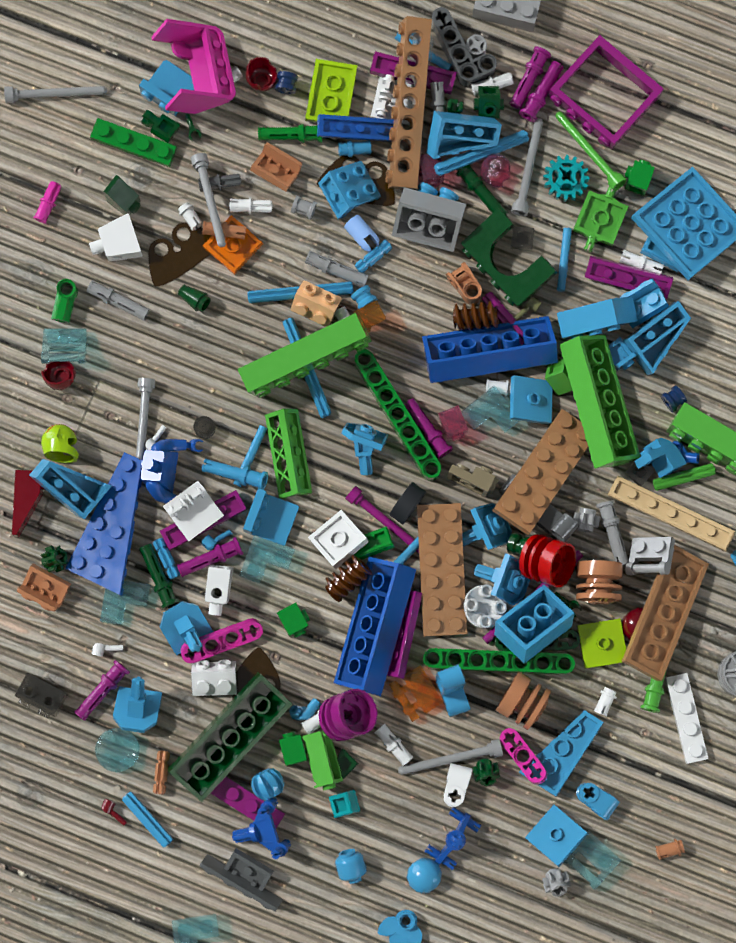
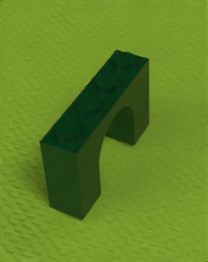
[461,208,558,307]

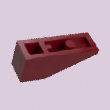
[12,470,45,538]

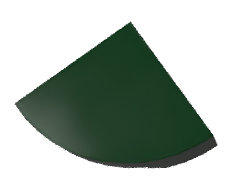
[337,748,359,780]

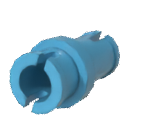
[338,140,371,157]

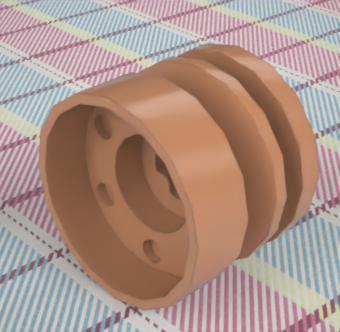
[576,560,623,605]
[495,671,551,730]

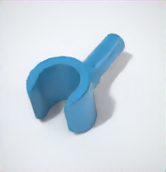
[201,530,232,550]

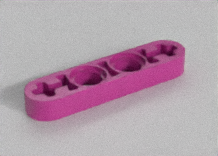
[180,618,263,663]

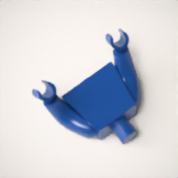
[141,439,203,504]

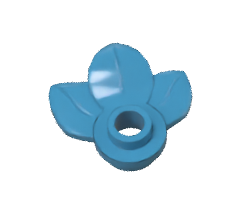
[378,910,422,943]

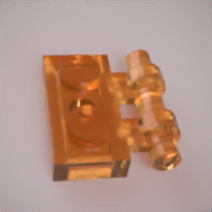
[389,665,444,722]

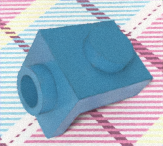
[609,337,637,371]

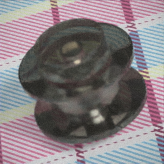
[193,416,216,439]

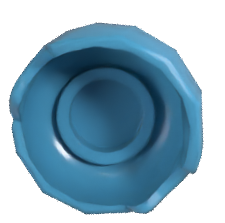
[407,858,442,893]

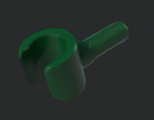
[185,113,201,142]
[554,592,582,617]

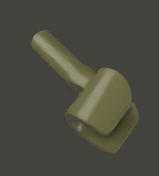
[514,298,541,321]

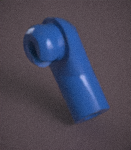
[672,441,700,464]

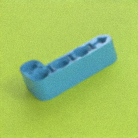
[435,665,471,717]

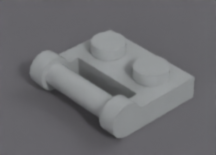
[625,537,675,576]

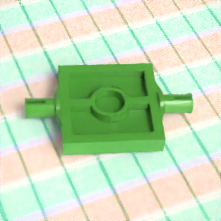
[573,186,628,253]

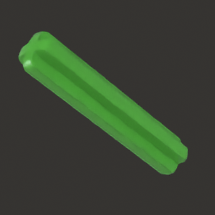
[653,463,716,491]

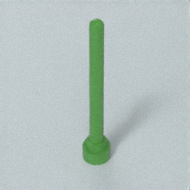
[555,111,627,191]

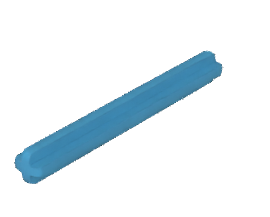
[434,130,529,176]
[247,282,353,303]
[283,318,331,418]

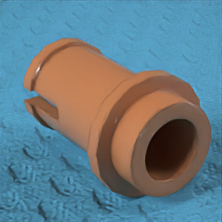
[655,839,685,860]

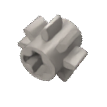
[573,508,600,533]
[542,868,571,897]

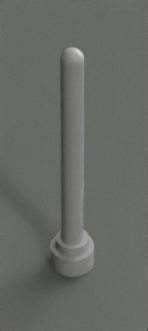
[4,86,107,104]
[511,118,543,216]
[191,153,226,247]
[136,378,155,460]
[398,739,503,775]

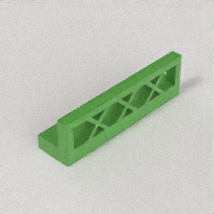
[265,409,312,499]

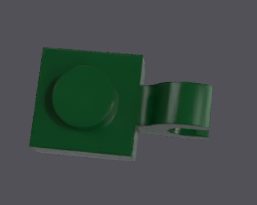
[447,98,464,114]
[141,110,180,143]

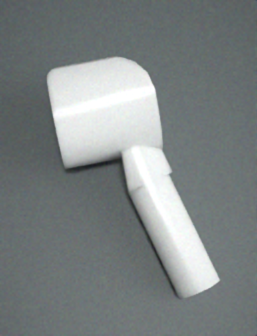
[145,425,166,450]
[92,643,123,657]

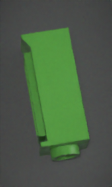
[301,731,343,791]

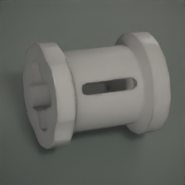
[291,195,317,220]

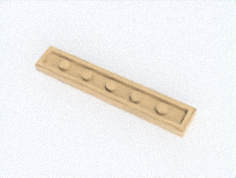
[608,476,736,552]

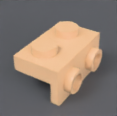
[290,281,342,327]

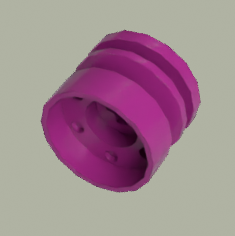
[318,689,378,741]

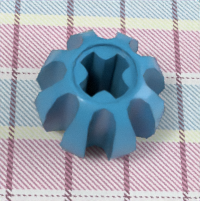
[251,768,284,800]

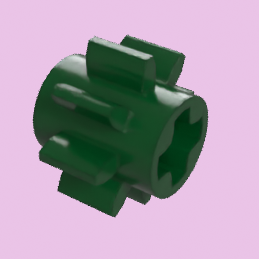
[40,545,68,573]
[472,759,500,786]

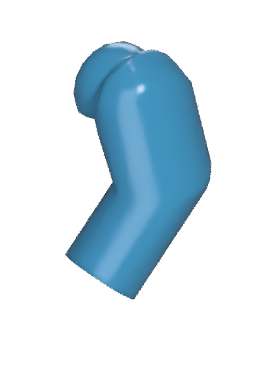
[289,698,322,720]

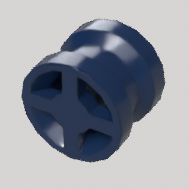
[275,71,298,95]
[661,385,687,412]

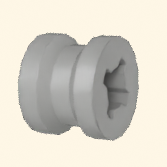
[466,35,487,59]

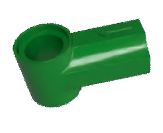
[51,279,78,323]

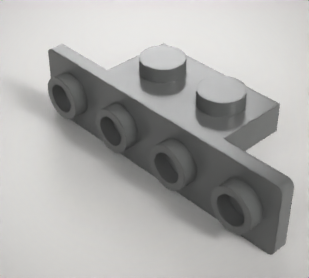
[200,848,283,912]

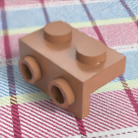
[250,142,303,192]
[17,563,71,612]

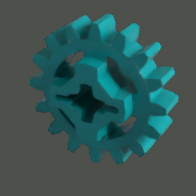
[543,155,590,202]

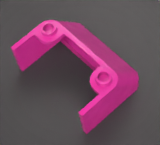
[151,19,236,114]

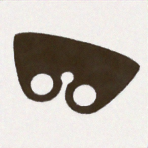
[317,155,395,206]
[148,222,212,287]
[232,647,281,699]

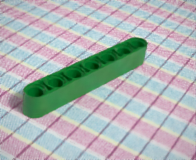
[355,349,441,481]
[423,648,575,675]

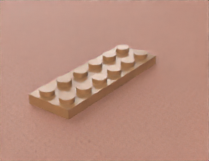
[492,409,588,535]
[417,503,467,636]
[621,545,709,681]

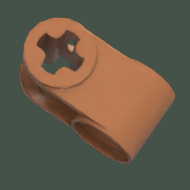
[446,262,482,305]

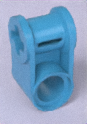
[576,783,620,821]

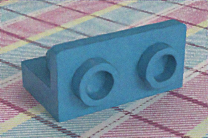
[620,279,670,328]

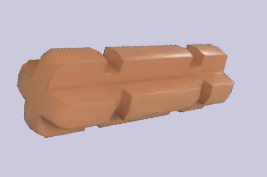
[153,751,170,795]

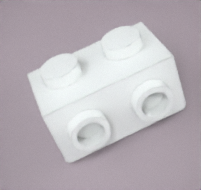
[191,659,237,696]

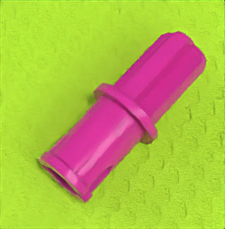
[33,181,62,224]

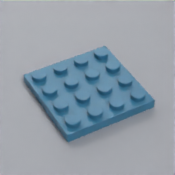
[631,167,736,281]

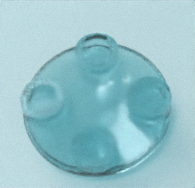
[95,728,139,772]

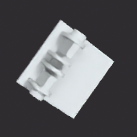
[371,75,414,125]
[163,481,224,541]

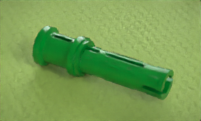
[258,124,322,143]

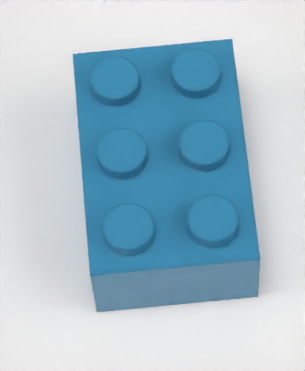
[494,585,574,664]

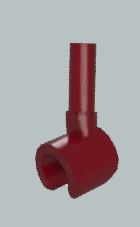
[101,799,127,826]

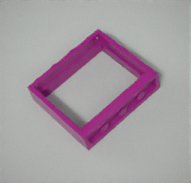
[548,35,664,150]

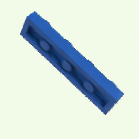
[317,114,394,142]

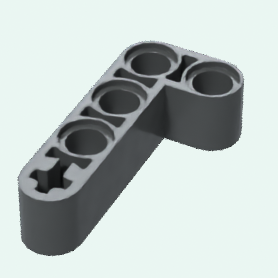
[431,7,497,87]
[498,474,579,542]

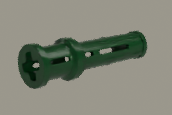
[455,164,509,215]
[139,544,180,610]

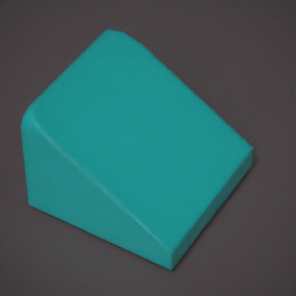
[329,790,360,818]

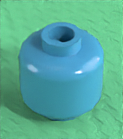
[335,849,367,884]

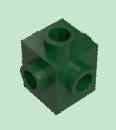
[473,86,504,119]

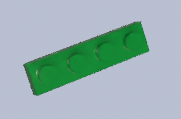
[90,118,177,168]

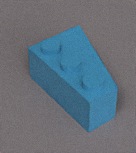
[426,111,502,159]
[557,296,638,339]
[623,301,691,375]
[29,459,111,519]

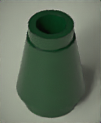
[178,284,211,312]

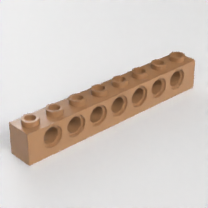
[386,16,432,190]

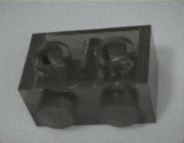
[15,672,68,719]

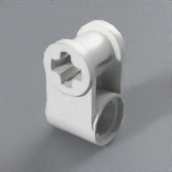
[444,763,472,807]

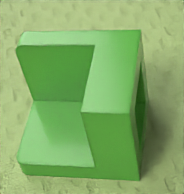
[545,358,572,395]

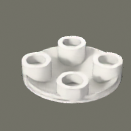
[464,584,507,629]

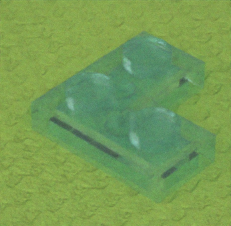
[461,385,520,433]
[239,535,295,584]
[100,581,151,625]
[172,914,219,943]

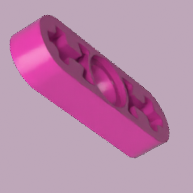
[500,728,547,785]

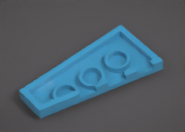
[519,711,604,797]

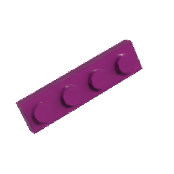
[370,51,457,95]
[585,255,673,299]
[160,490,247,551]
[387,591,422,679]
[211,777,285,829]

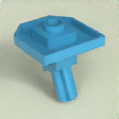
[342,423,389,476]
[462,503,512,550]
[474,554,530,606]
[160,601,213,656]
[113,676,162,733]

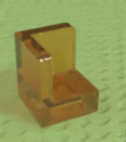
[354,300,386,332]

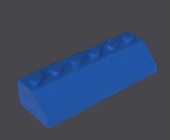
[422,316,558,383]
[334,557,416,696]

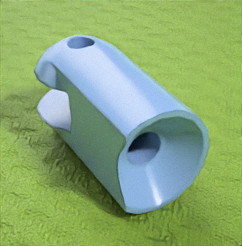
[344,215,379,252]

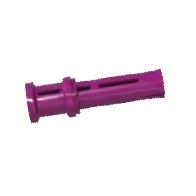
[509,46,551,110]
[519,61,564,122]
[404,398,453,460]
[177,537,244,578]
[74,660,130,721]

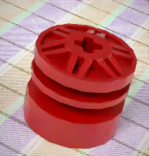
[519,534,576,588]

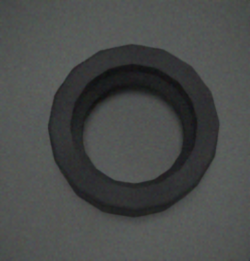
[389,482,426,525]

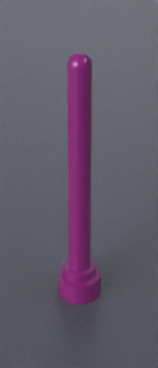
[345,486,419,554]

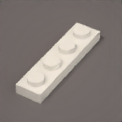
[665,673,708,764]

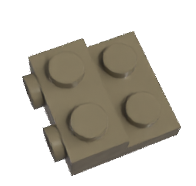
[447,464,499,497]

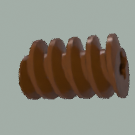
[453,301,498,330]
[325,555,373,602]

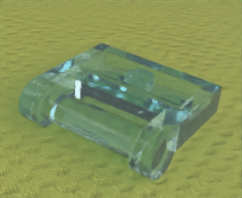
[41,329,87,364]
[564,830,621,890]

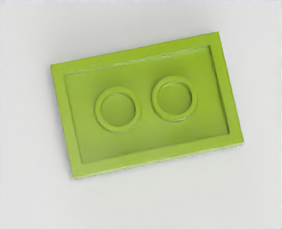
[305,59,357,123]

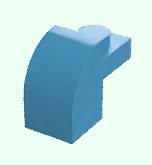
[634,438,687,478]

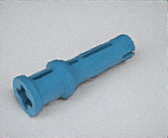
[202,458,268,490]

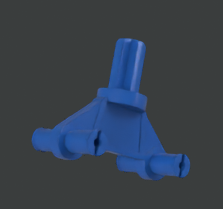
[232,798,291,859]
[424,807,481,870]

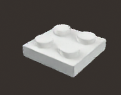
[308,510,369,569]

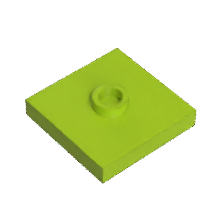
[577,618,626,669]

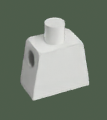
[89,213,143,261]
[205,564,234,616]

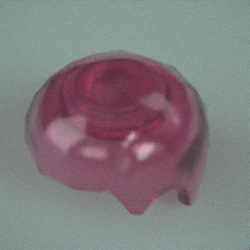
[480,154,510,188]

